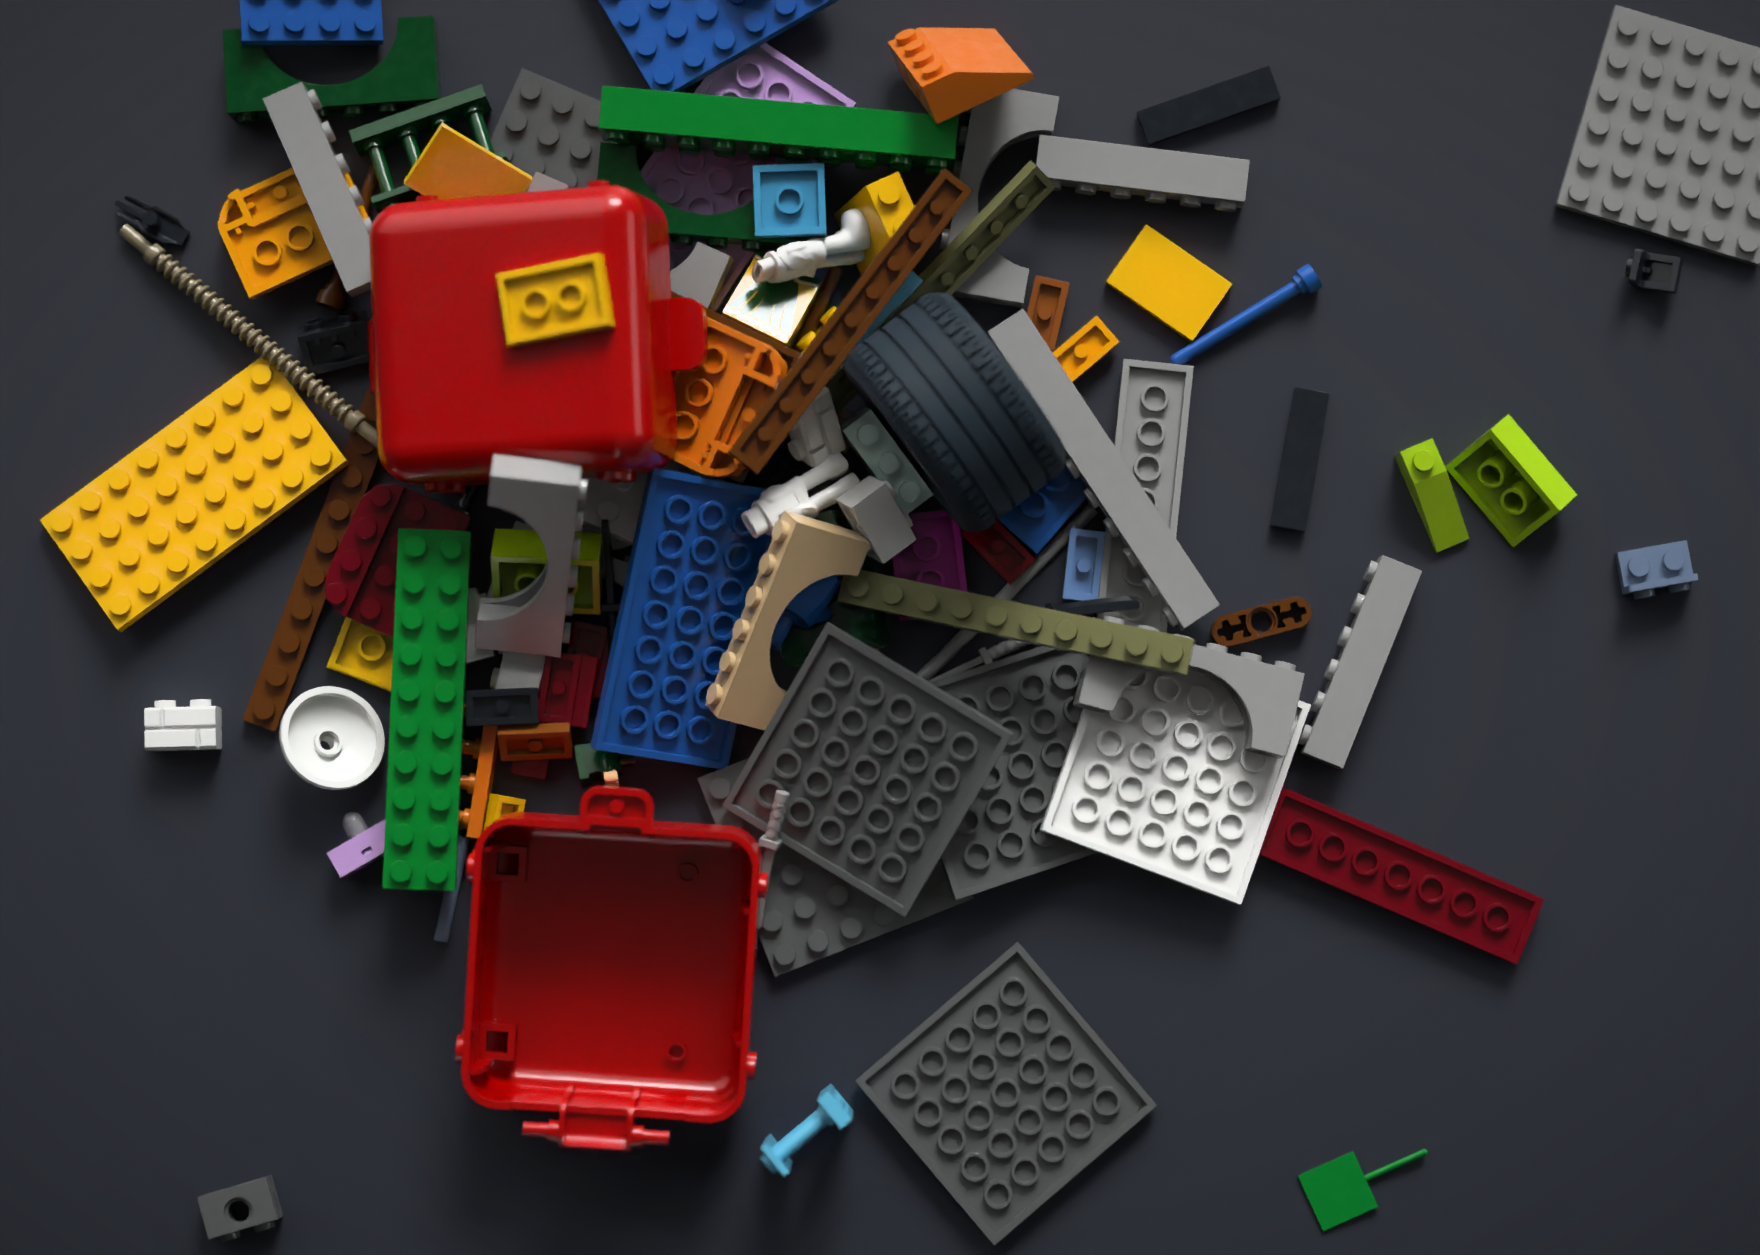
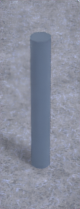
[434,836,470,943]

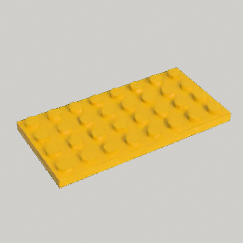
[40,357,350,632]

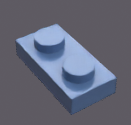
[1062,528,1106,601]

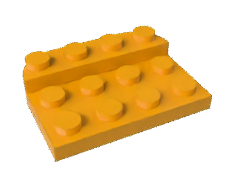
[217,168,369,300]

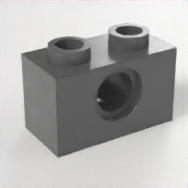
[197,1175,283,1243]

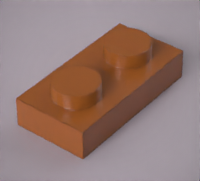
[1027,275,1070,353]
[498,722,573,761]

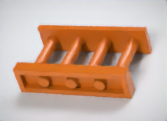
[459,704,499,839]

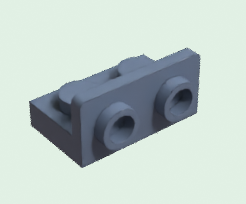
[1615,540,1699,600]

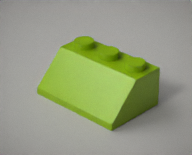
[1445,414,1577,547]
[491,529,603,615]

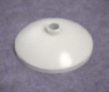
[279,686,385,790]

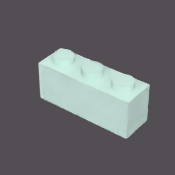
[840,407,934,514]

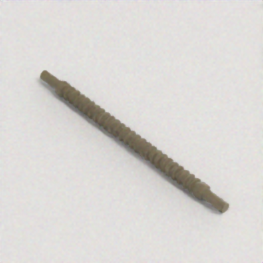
[119,224,378,449]

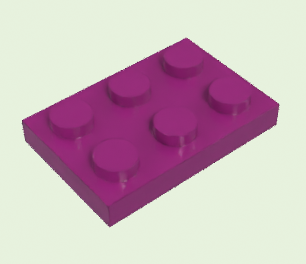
[892,510,967,622]

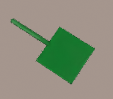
[1298,1149,1428,1231]

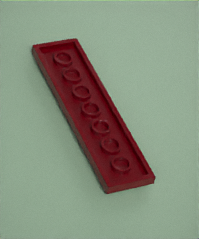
[1259,787,1544,965]

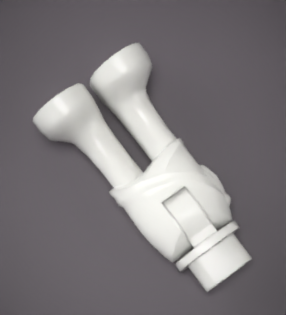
[751,208,871,283]
[741,453,860,538]

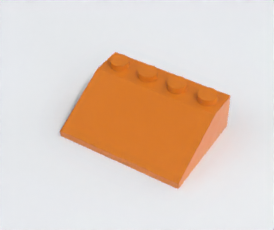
[888,27,1034,124]

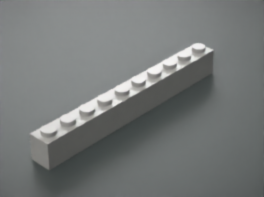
[987,309,1220,630]

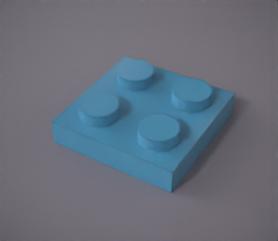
[753,163,827,238]

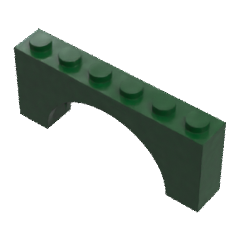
[222,15,442,125]
[597,142,813,252]

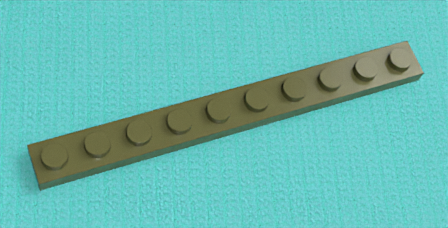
[825,161,1056,414]
[837,570,1195,676]

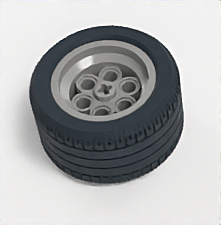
[844,292,1067,532]

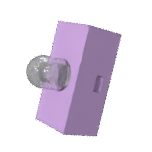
[327,812,385,878]

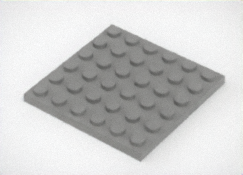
[1555,5,1760,266]

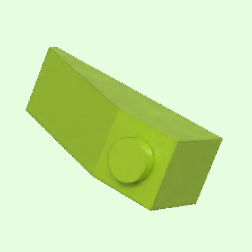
[1394,438,1470,553]

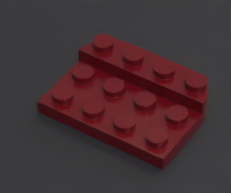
[325,484,472,638]

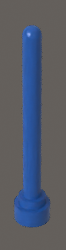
[1170,263,1322,365]

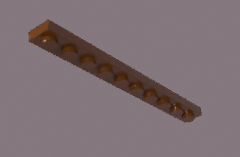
[727,168,972,475]
[242,389,380,732]

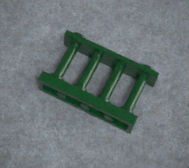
[349,84,510,214]

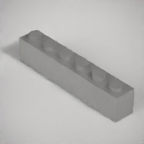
[263,82,373,297]
[1036,135,1250,212]
[1298,555,1422,769]

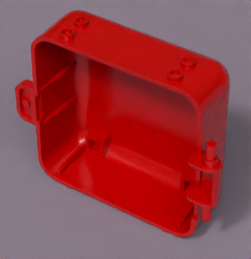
[367,181,708,494]
[455,786,769,1153]

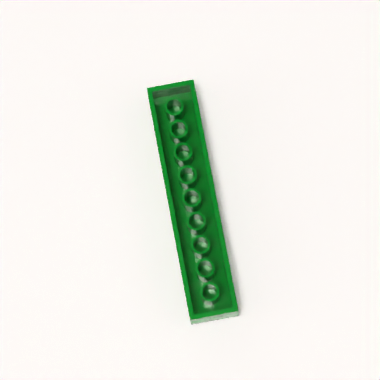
[598,86,959,176]
[382,528,472,891]

